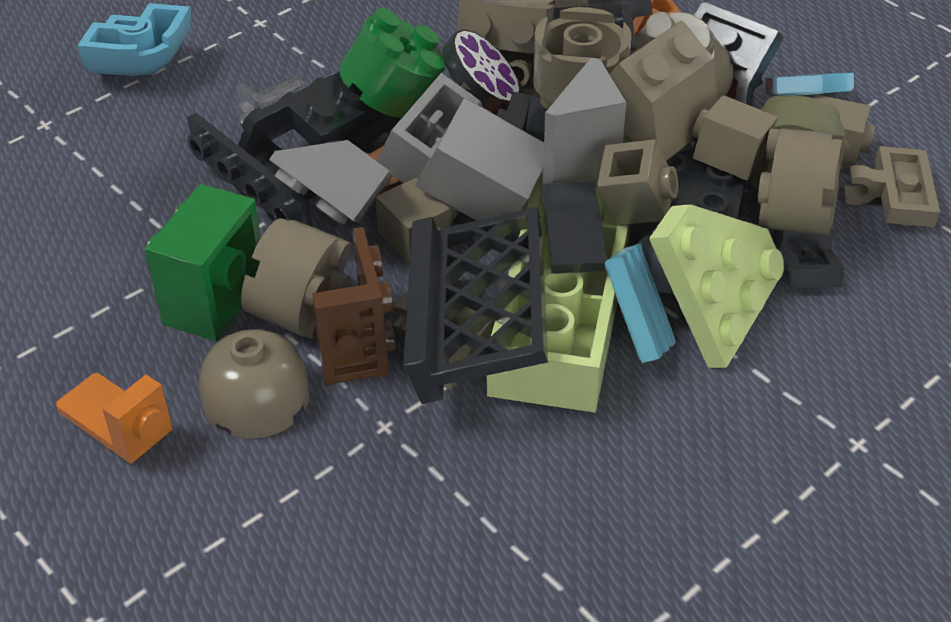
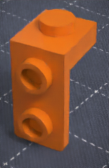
[56,373,173,464]

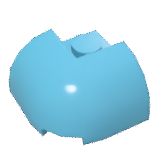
[77,3,191,76]

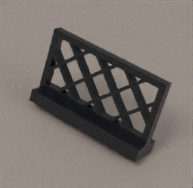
[403,207,548,404]

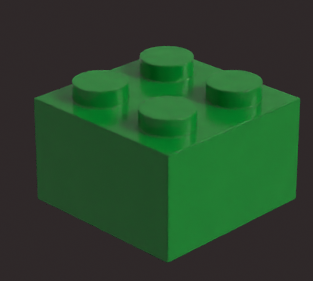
[145,184,261,342]

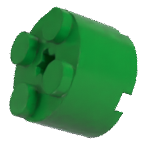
[339,8,446,118]

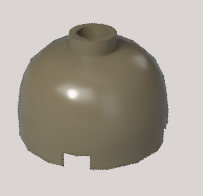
[199,329,310,439]

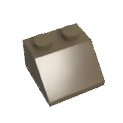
[609,20,718,161]

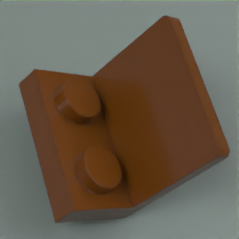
[312,227,396,385]

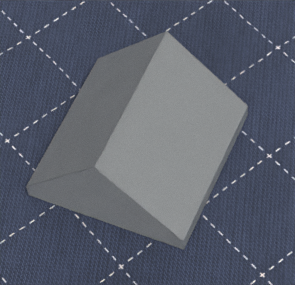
[543,57,626,188]
[415,97,544,221]

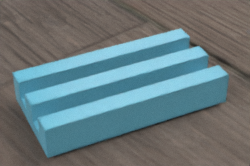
[605,244,676,363]

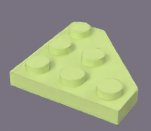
[649,204,785,368]

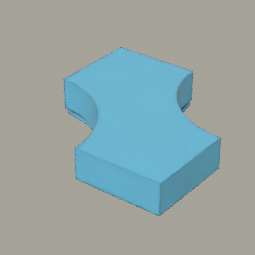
[765,73,854,96]

